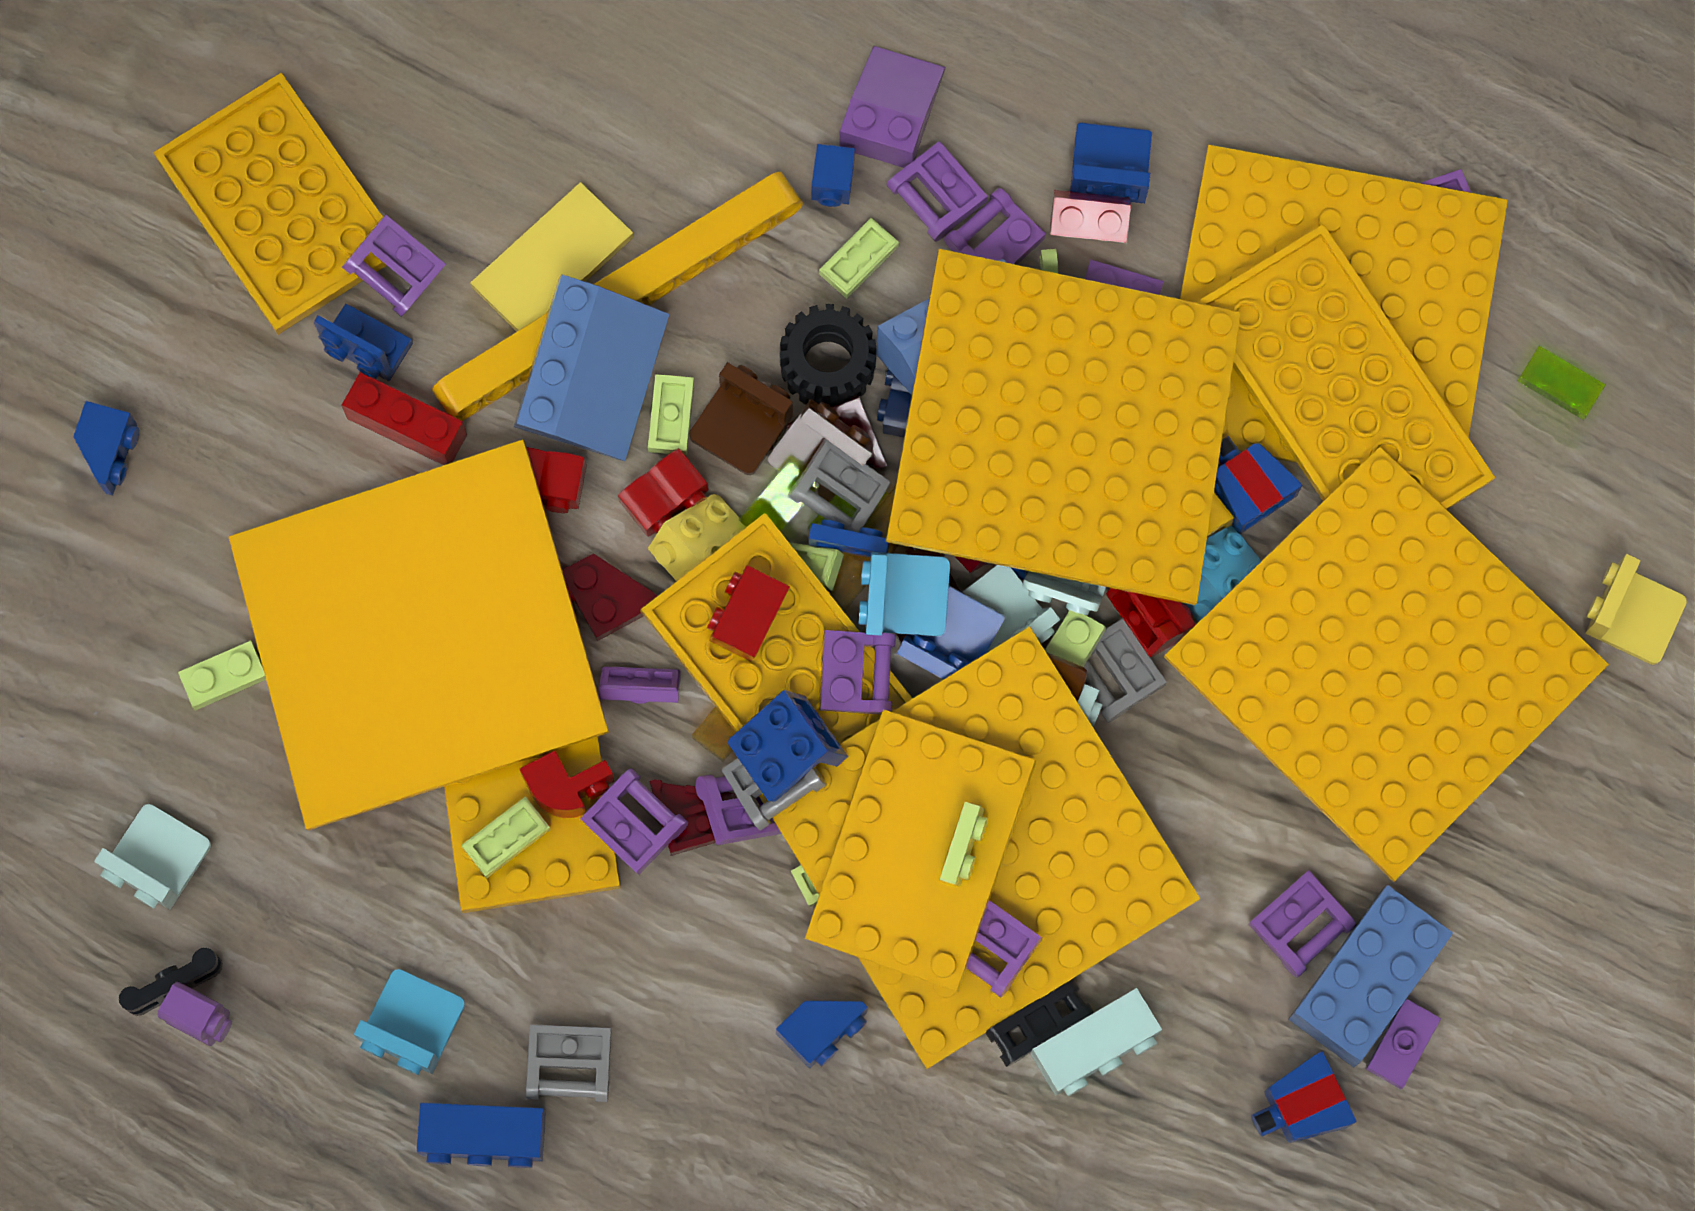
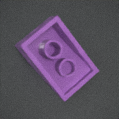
[840,46,945,168]

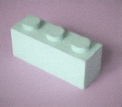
[1031,988,1162,1096]

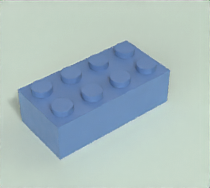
[1288,885,1453,1068]

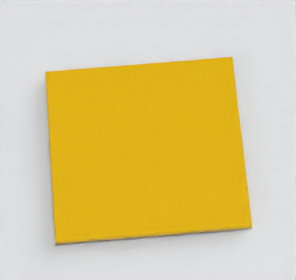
[1180,145,1508,463]
[886,249,1241,605]
[228,439,609,831]
[1164,447,1609,882]
[759,626,1200,1069]

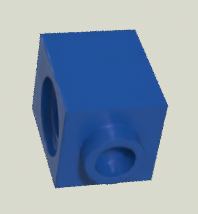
[811,144,855,207]

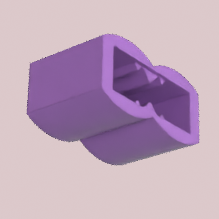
[158,982,232,1046]

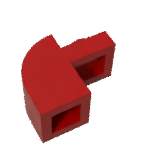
[519,751,614,818]

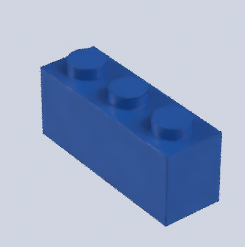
[417,1103,546,1168]

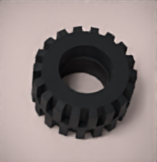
[780,304,876,406]

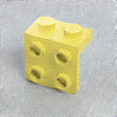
[647,494,747,581]
[1585,554,1687,665]

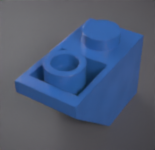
[73,401,139,496]
[776,1001,868,1069]

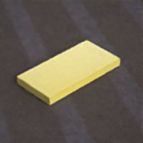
[470,182,634,331]

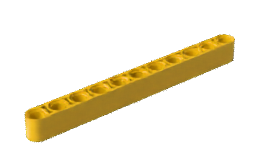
[432,172,803,421]

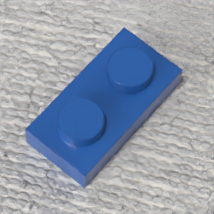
[809,520,889,558]

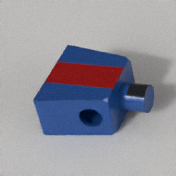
[1214,436,1302,535]
[1251,1051,1357,1143]

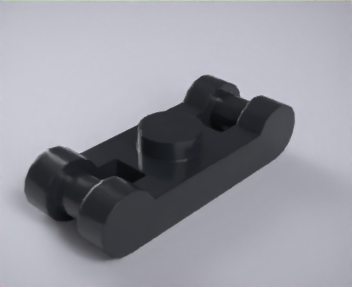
[119,948,223,1016]
[985,979,1095,1067]

